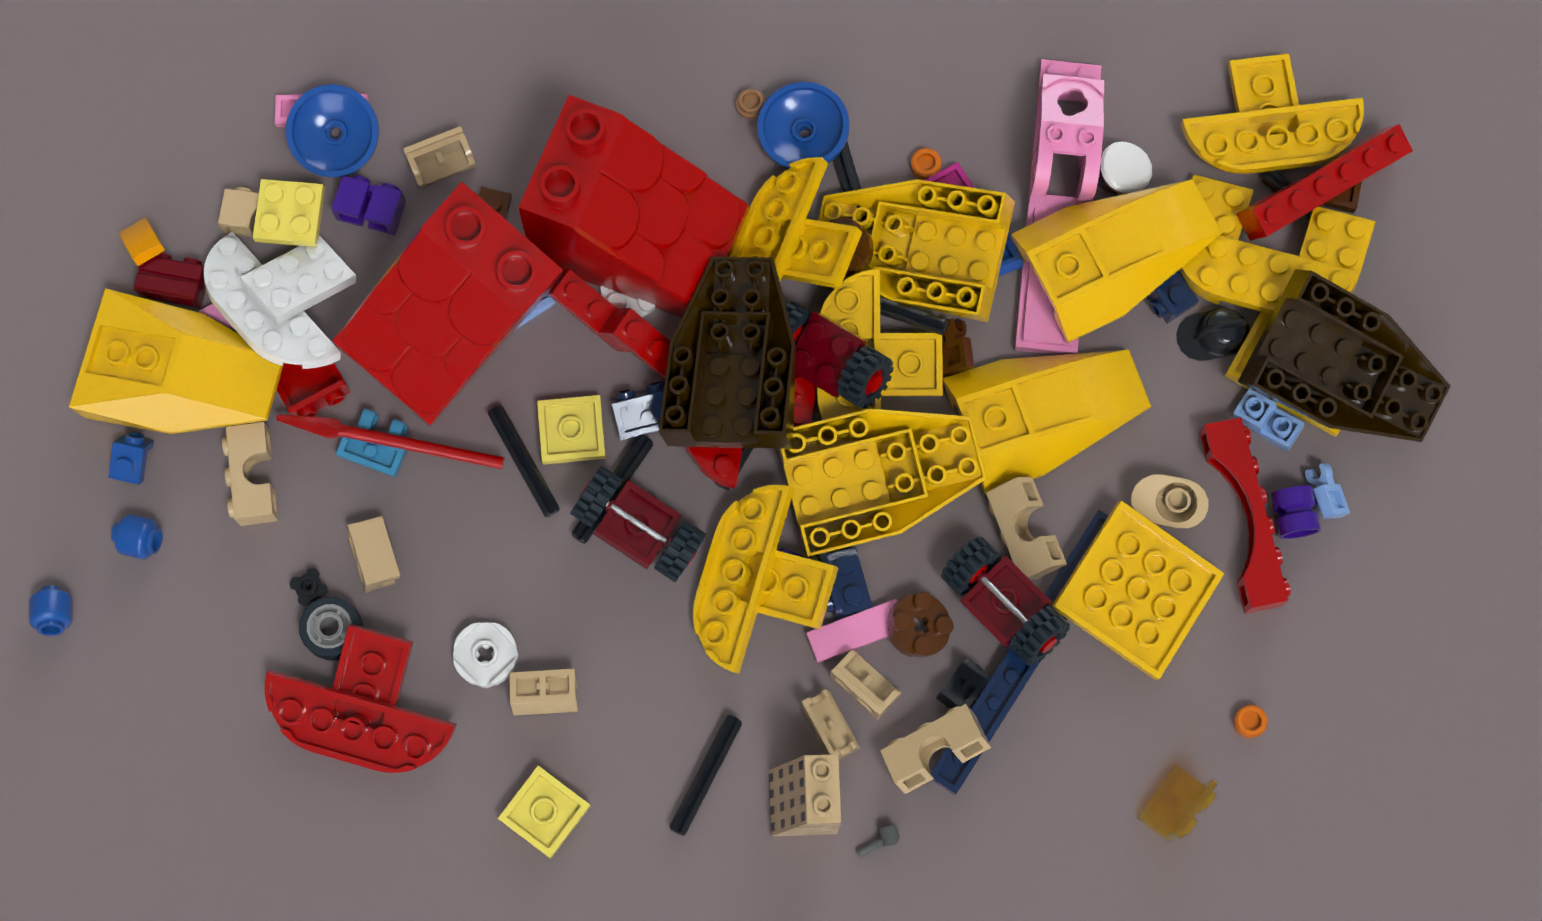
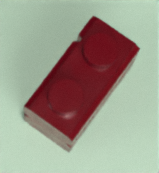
[134,252,206,308]

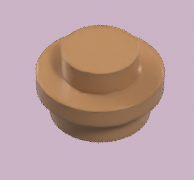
[736,89,766,119]

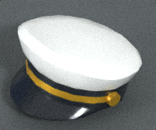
[1097,141,1152,196]

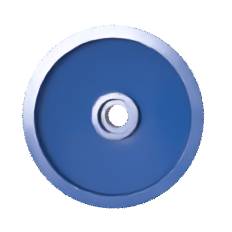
[757,82,850,169]
[286,84,379,178]

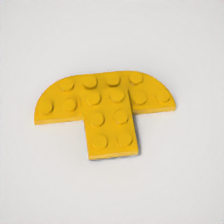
[1181,54,1364,174]
[730,157,862,289]
[817,269,943,420]
[693,485,838,674]

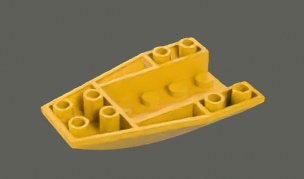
[1011,179,1222,343]
[943,349,1151,495]

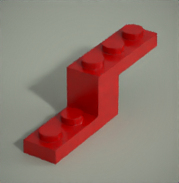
[548,269,671,380]

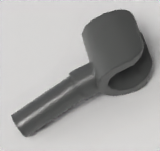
[856,825,899,858]

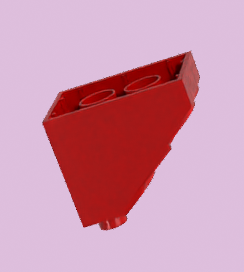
[518,94,749,318]
[332,182,563,427]

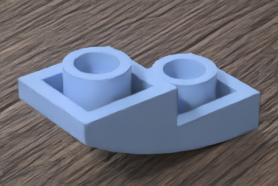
[1233,388,1304,452]

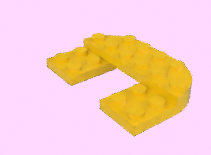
[1179,174,1376,315]

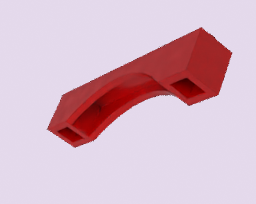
[1236,124,1413,241]
[1199,417,1291,614]

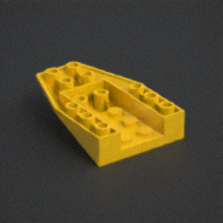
[818,179,1015,323]
[69,288,284,434]
[779,409,987,557]

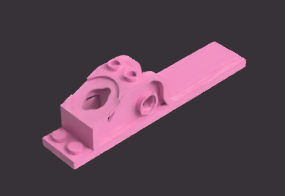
[1014,59,1104,355]

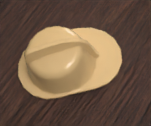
[1131,474,1209,529]

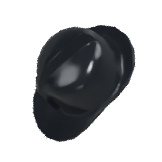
[1177,308,1250,361]

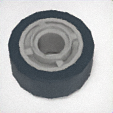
[299,597,363,660]

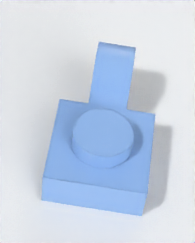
[1305,463,1350,519]

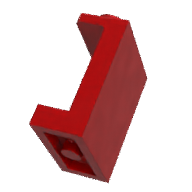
[276,363,351,417]

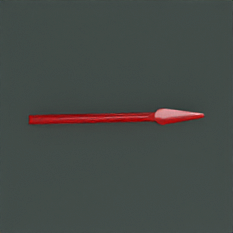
[276,414,505,469]

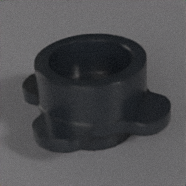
[290,568,328,606]

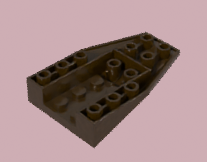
[658,257,796,449]
[1238,269,1451,442]

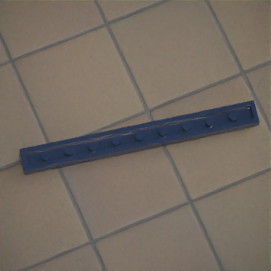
[931,510,1108,795]

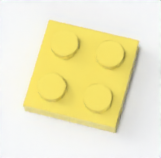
[253,179,325,247]
[537,395,606,465]
[498,766,591,859]

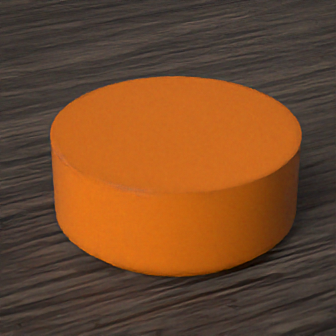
[910,148,942,180]
[1233,705,1268,739]

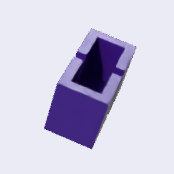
[331,175,406,236]

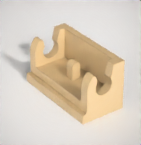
[403,126,476,189]
[347,516,400,593]
[830,649,902,720]
[510,669,578,716]
[801,689,860,759]

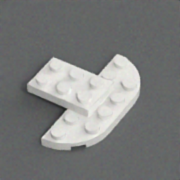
[204,232,356,369]

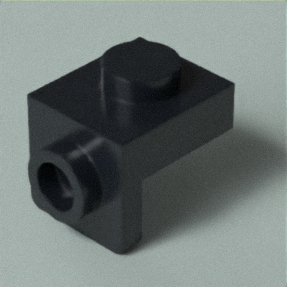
[936,658,991,709]

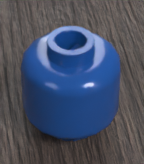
[111,514,163,559]
[29,585,73,636]

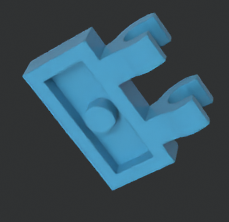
[335,408,409,478]

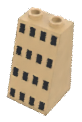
[769,754,841,836]

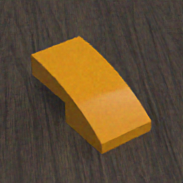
[119,217,165,266]

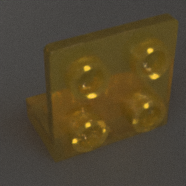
[1137,765,1218,842]

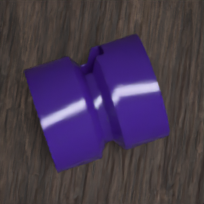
[1271,485,1321,539]

